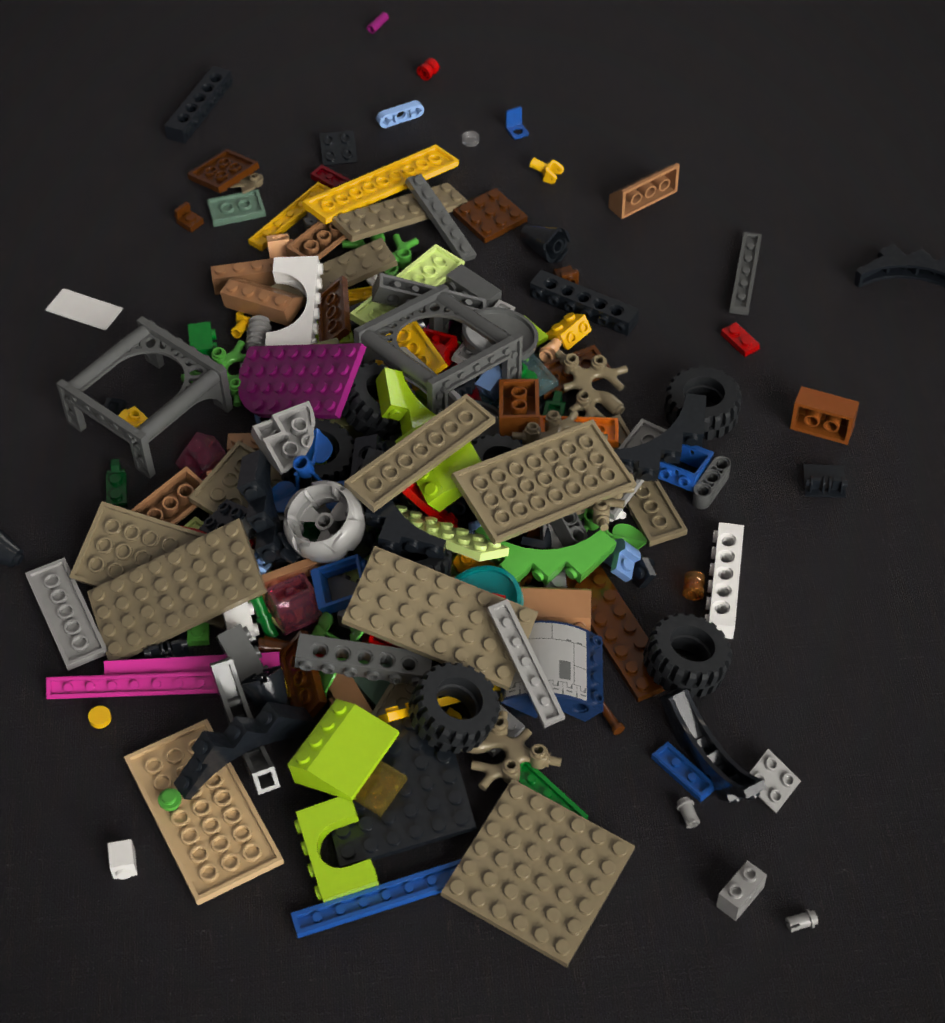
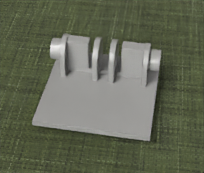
[749,749,801,813]

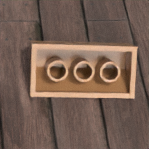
[609,163,680,219]
[286,220,347,260]
[211,258,276,295]
[220,278,307,326]
[131,466,202,525]
[521,587,592,631]

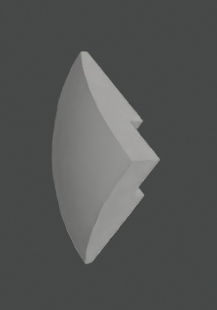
[251,401,315,474]

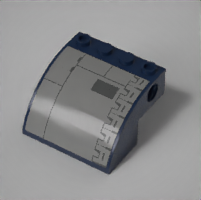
[500,620,604,722]

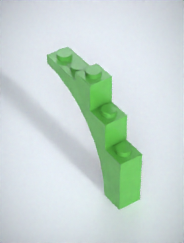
[475,526,617,585]

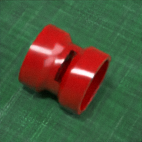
[417,58,440,81]

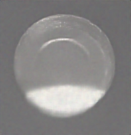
[462,131,479,147]

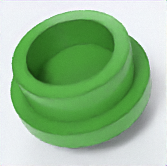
[158,788,182,811]

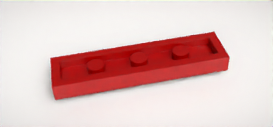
[402,483,458,528]

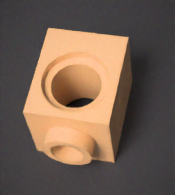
[267,233,293,258]

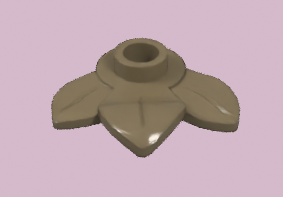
[230,173,264,194]

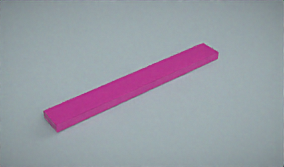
[104,651,280,675]
[46,671,219,699]

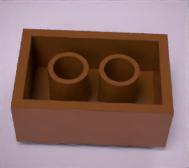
[499,379,540,436]
[790,386,860,445]

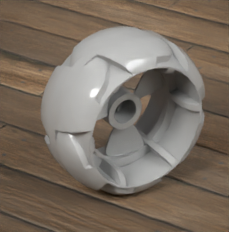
[283,480,366,563]

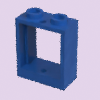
[658,444,714,492]
[310,554,367,614]

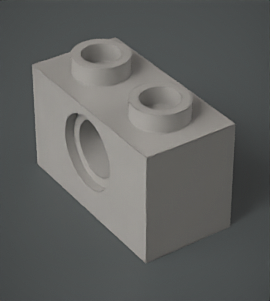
[716,860,767,921]

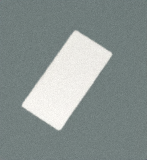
[45,289,123,330]

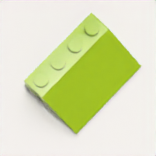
[395,425,482,512]
[288,699,400,801]

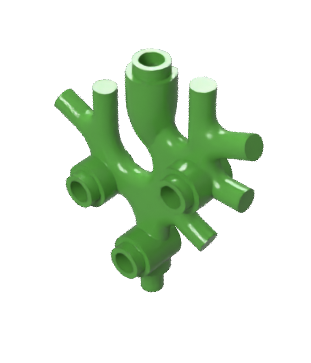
[342,233,419,276]
[181,340,246,407]

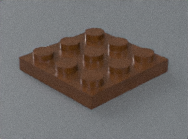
[187,149,260,193]
[453,188,528,243]

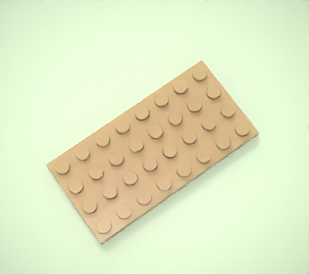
[124,719,284,906]

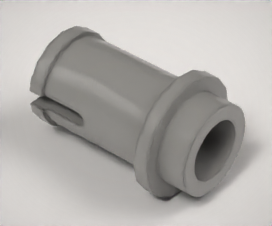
[676,797,701,829]
[785,909,818,933]

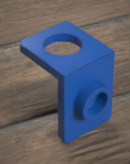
[506,106,529,140]

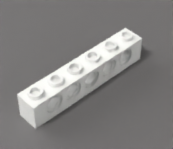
[705,522,744,639]

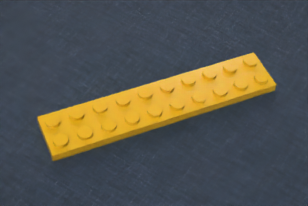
[302,144,459,225]

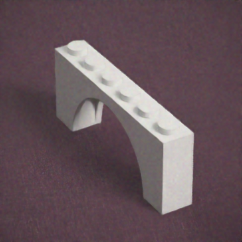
[265,256,324,346]

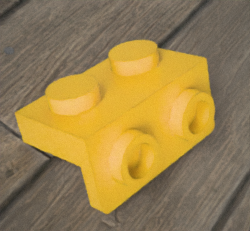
[546,313,592,350]

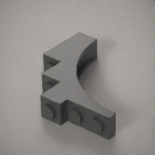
[210,657,280,795]

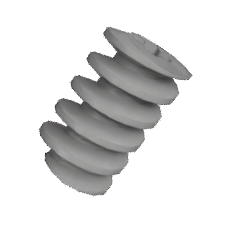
[245,315,272,351]

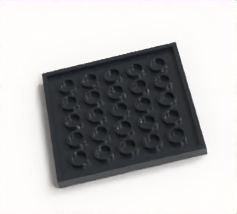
[322,707,477,868]

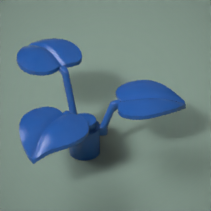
[272,428,344,513]

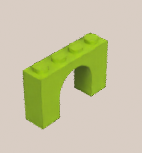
[294,797,380,902]

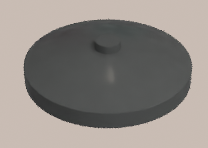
[461,307,538,364]

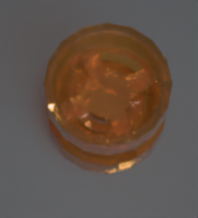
[683,571,705,601]

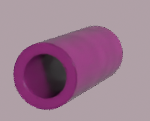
[367,12,389,34]

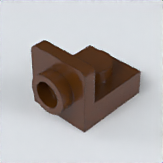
[174,202,204,233]
[553,265,579,284]

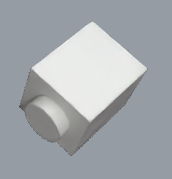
[108,839,137,879]

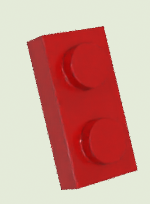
[721,322,760,357]

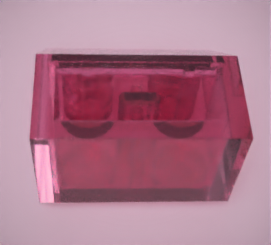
[176,432,227,481]
[264,572,322,635]

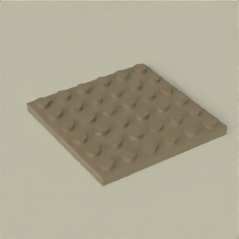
[441,779,635,968]

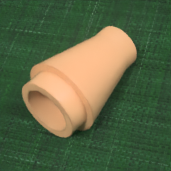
[539,338,562,363]

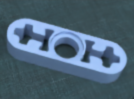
[376,100,424,128]

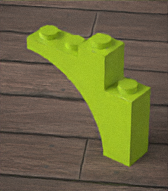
[376,367,436,435]

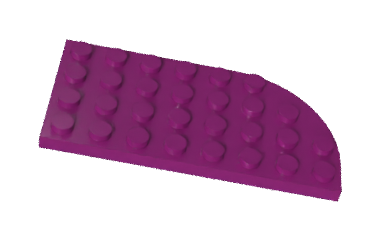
[238,343,367,419]

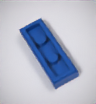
[651,741,715,803]

